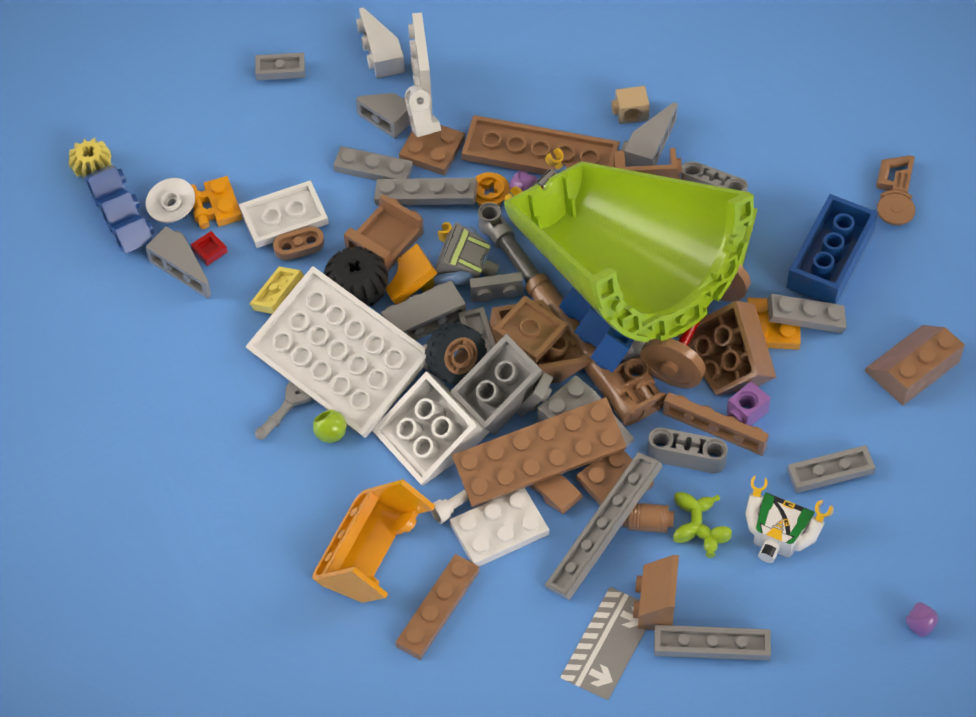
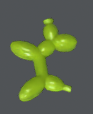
[673,492,732,558]

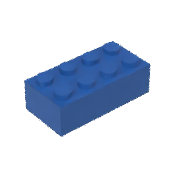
[786,194,878,304]

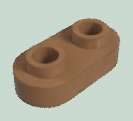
[273,226,324,260]

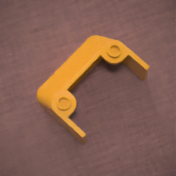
[312,479,435,603]

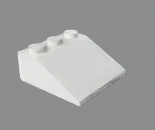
[372,371,490,486]

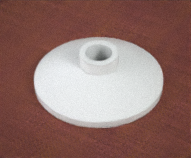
[146,178,195,223]

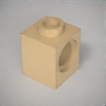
[611,86,650,124]

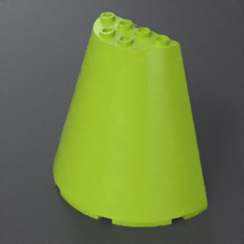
[504,161,754,342]

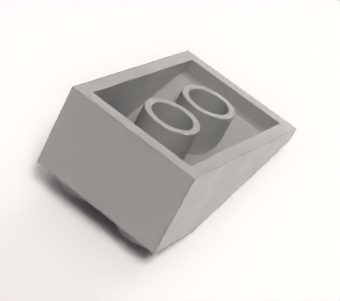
[450,334,543,434]
[538,375,634,467]

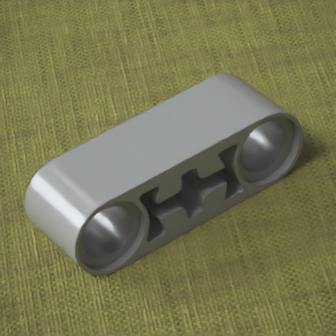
[681,161,748,192]
[647,428,728,473]

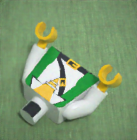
[745,475,834,563]

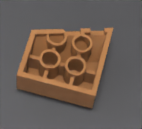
[489,300,591,384]
[677,300,777,396]

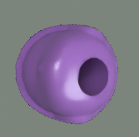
[509,171,538,191]
[906,602,939,637]

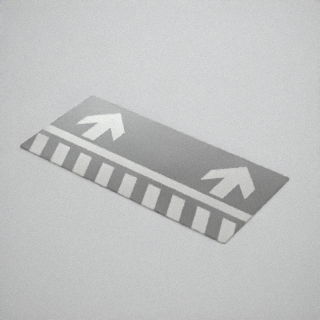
[560,587,646,700]

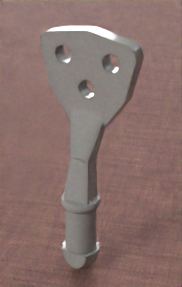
[255,381,313,440]

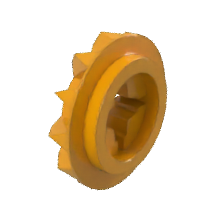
[475,172,510,206]

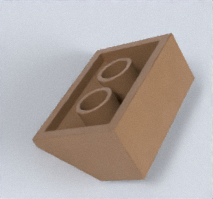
[865,325,965,406]

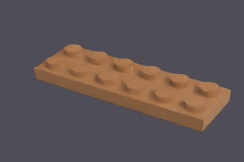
[461,115,620,175]
[452,397,627,508]

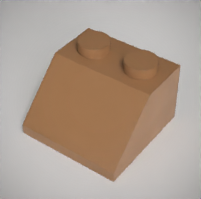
[633,555,679,631]

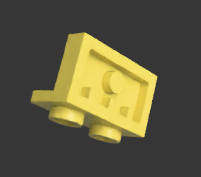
[249,266,304,314]

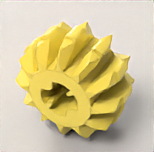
[68,138,112,179]

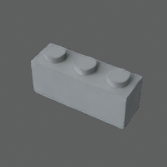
[381,281,466,341]

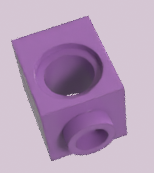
[726,381,771,426]

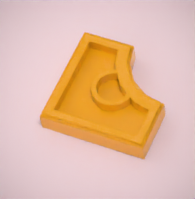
[386,243,437,305]

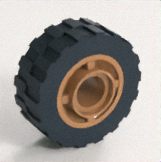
[424,322,487,385]

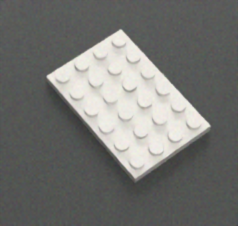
[246,266,426,438]

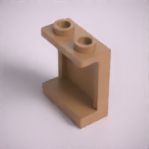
[344,194,424,272]

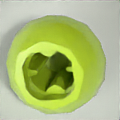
[313,409,347,443]

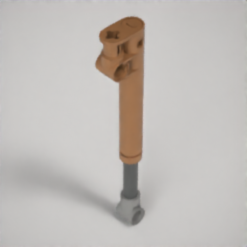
[478,202,667,426]

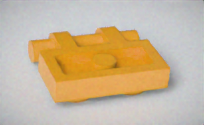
[191,176,243,229]

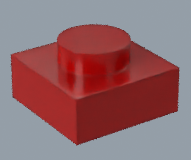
[190,231,228,266]

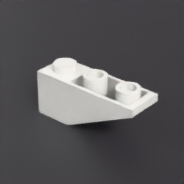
[356,7,405,78]

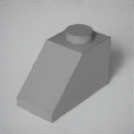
[356,93,410,139]

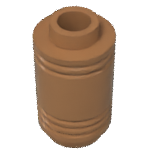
[623,503,674,533]

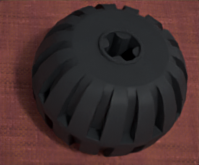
[324,247,388,306]

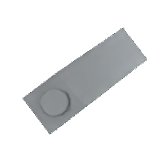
[621,102,678,167]
[145,226,211,299]

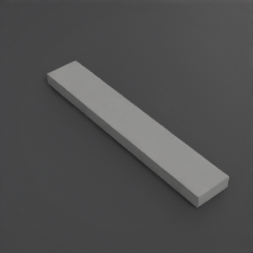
[545,452,663,600]

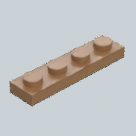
[663,392,769,456]
[395,554,480,660]

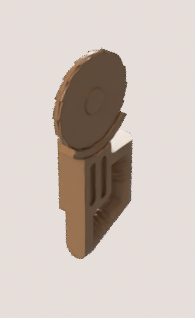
[876,155,915,226]

